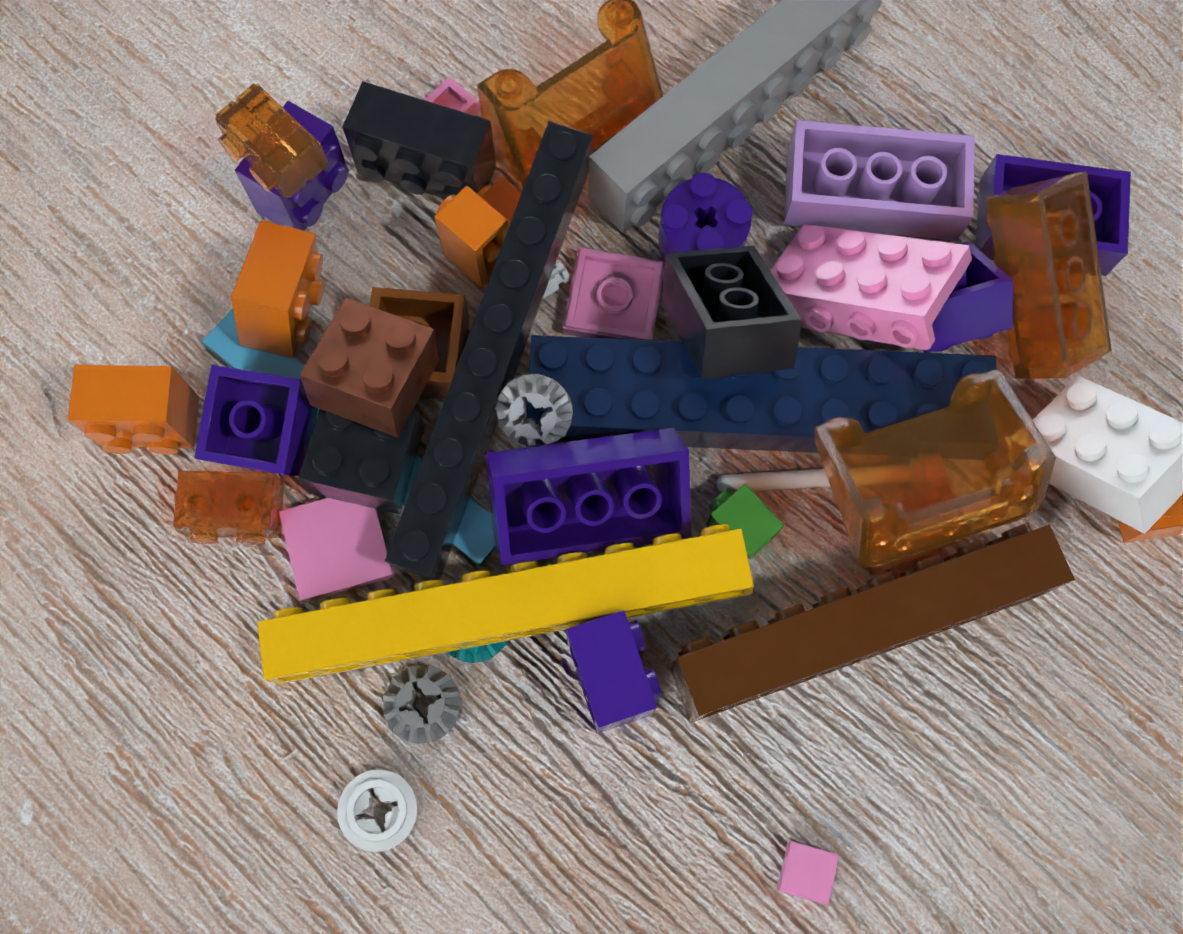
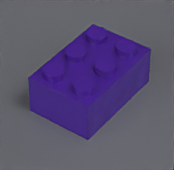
[975,154,1131,276]

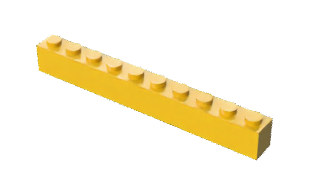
[257,524,754,684]

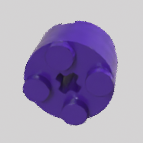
[658,172,752,261]

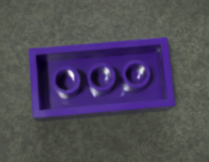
[485,428,691,565]

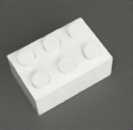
[1016,376,1183,534]

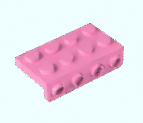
[770,224,972,350]

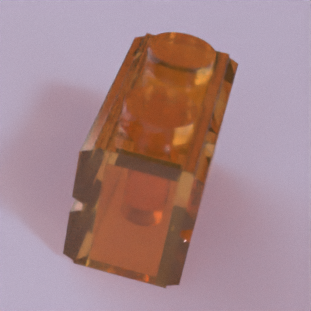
[215,83,328,198]

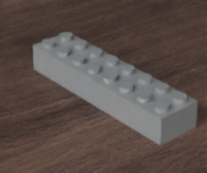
[588,0,882,234]

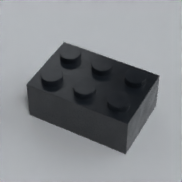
[342,81,496,201]
[662,245,802,379]

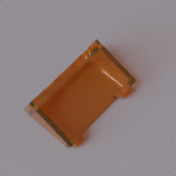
[477,0,663,188]
[814,368,1056,567]

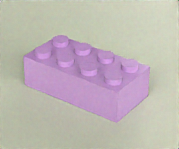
[783,120,975,241]

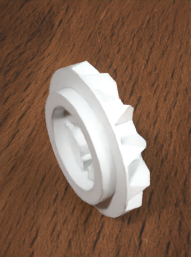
[337,770,418,852]

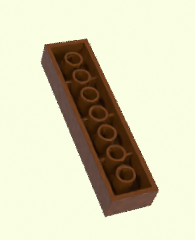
[670,523,1075,723]

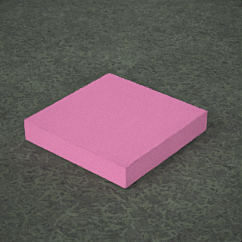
[563,247,665,340]
[279,498,395,603]

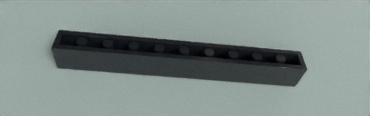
[385,121,594,580]

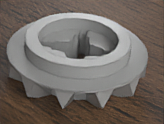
[495,374,573,447]
[383,665,461,744]

